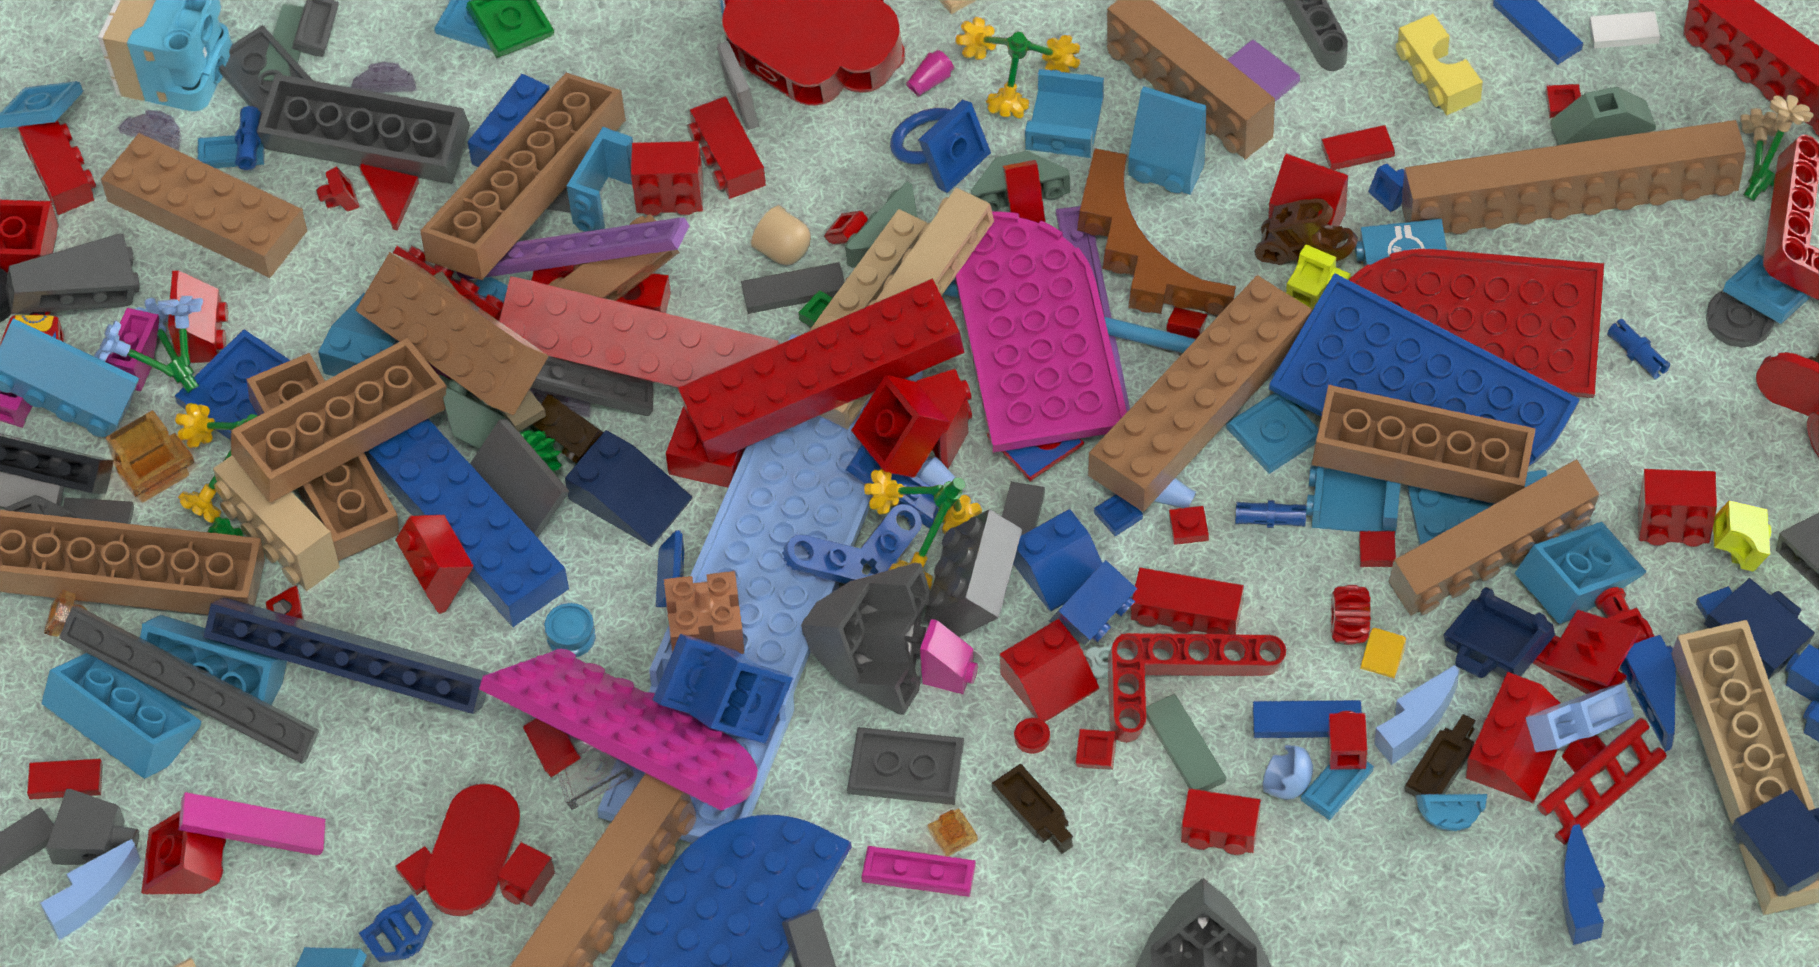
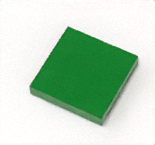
[466,0,555,58]

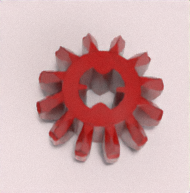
[1330,585,1371,645]

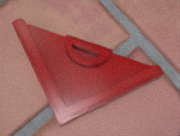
[359,164,419,231]

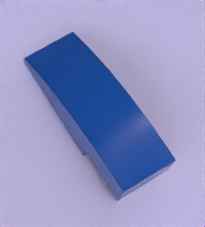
[1562,824,1605,945]

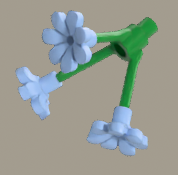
[94,296,203,393]

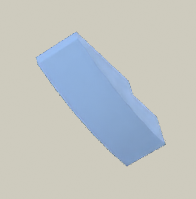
[1374,665,1459,765]
[1526,683,1635,752]
[40,839,141,940]

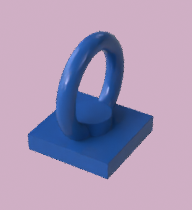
[890,99,991,193]

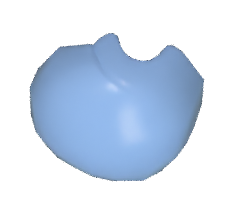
[1262,745,1313,800]

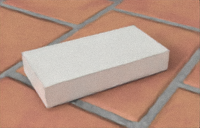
[1589,11,1660,49]

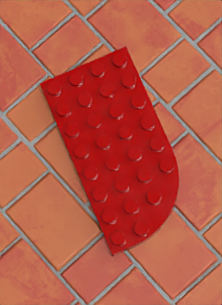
[1349,249,1604,398]

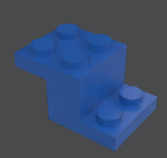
[652,634,793,744]

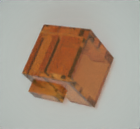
[105,410,195,503]

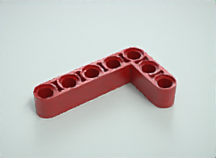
[1763,134,1819,300]
[1108,633,1286,743]

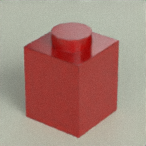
[1328,711,1368,770]
[497,842,555,907]

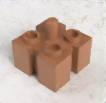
[664,571,744,654]

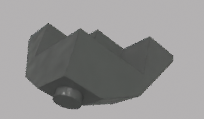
[801,563,930,714]
[1136,878,1272,967]

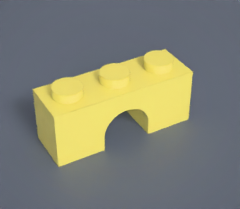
[1396,14,1483,115]

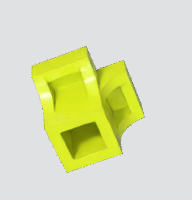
[1286,245,1351,310]
[1713,500,1771,572]

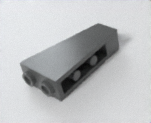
[6,233,140,314]

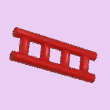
[1537,718,1667,845]

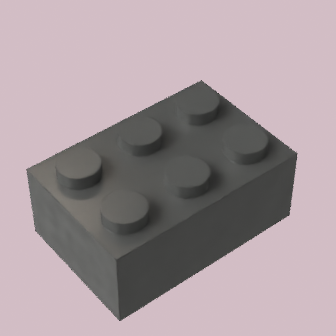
[924,509,1022,637]

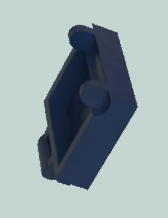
[1704,578,1815,679]
[1443,587,1555,678]
[1731,789,1819,897]

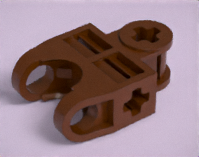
[1254,199,1358,265]

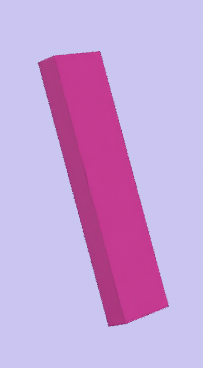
[179,792,326,855]

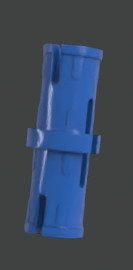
[235,106,261,170]
[1607,319,1670,379]
[1235,500,1306,528]

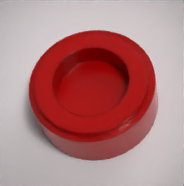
[1014,718,1050,754]

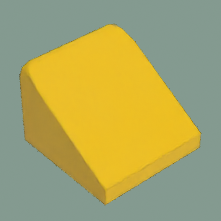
[1360,628,1406,679]

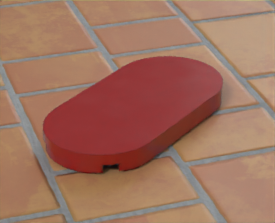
[1756,352,1819,416]
[424,784,520,916]

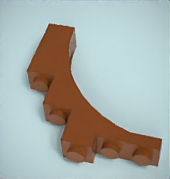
[1077,148,1236,315]

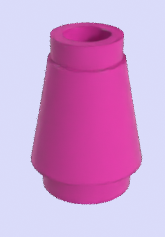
[906,49,954,97]

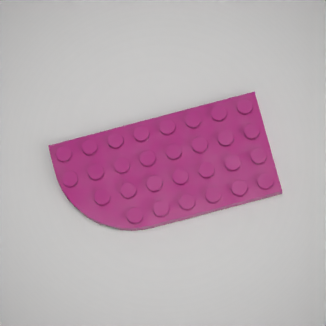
[955,212,1127,453]
[479,649,758,811]

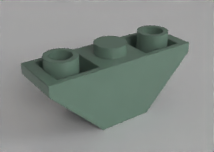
[1550,87,1656,145]
[971,151,1070,212]
[845,181,918,268]
[439,374,533,449]

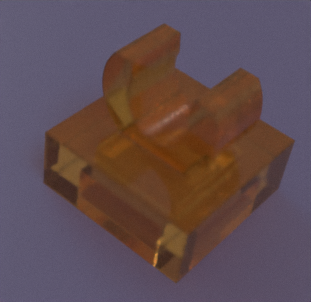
[44,589,87,637]
[928,808,978,857]

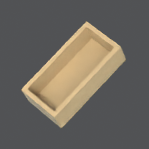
[213,455,340,591]

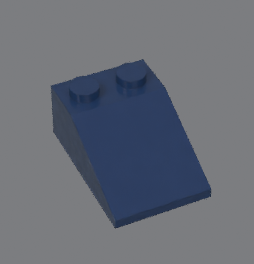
[565,430,693,547]

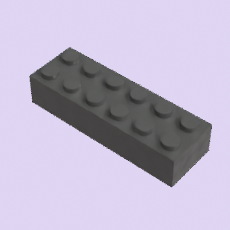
[257,74,470,184]

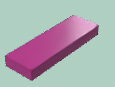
[861,846,976,897]

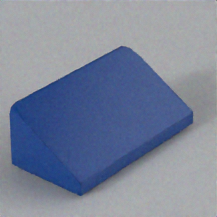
[656,530,685,607]

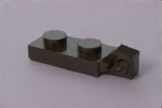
[1405,714,1476,797]
[991,764,1073,854]

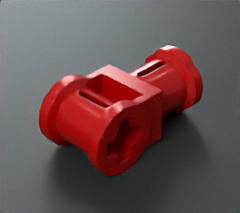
[1595,587,1654,643]

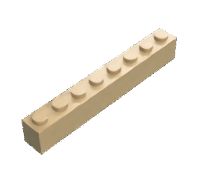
[820,187,994,430]

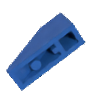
[1619,635,1676,752]

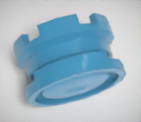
[544,603,596,657]

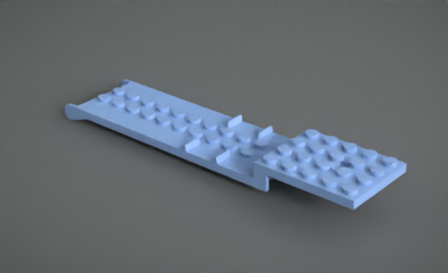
[598,334,923,843]

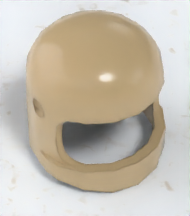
[751,205,811,265]

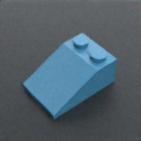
[1128,86,1206,195]
[318,293,399,376]
[1515,522,1647,624]

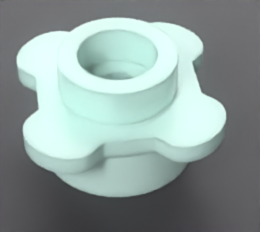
[1087,643,1121,678]

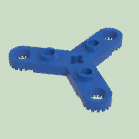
[782,504,922,584]

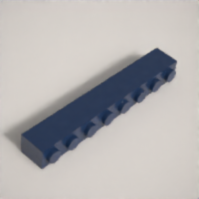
[203,597,490,714]

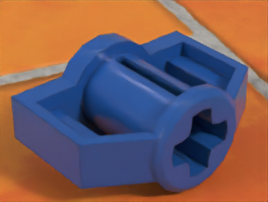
[358,894,433,962]

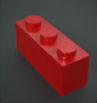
[687,96,766,199]
[17,119,96,215]
[1131,567,1244,634]

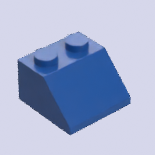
[1013,509,1103,612]
[1049,560,1137,645]

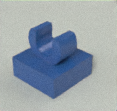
[1368,163,1404,212]

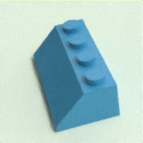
[0,318,139,439]
[140,615,287,711]
[41,653,202,779]

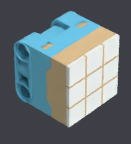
[98,0,232,111]

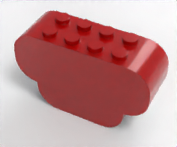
[722,0,903,106]

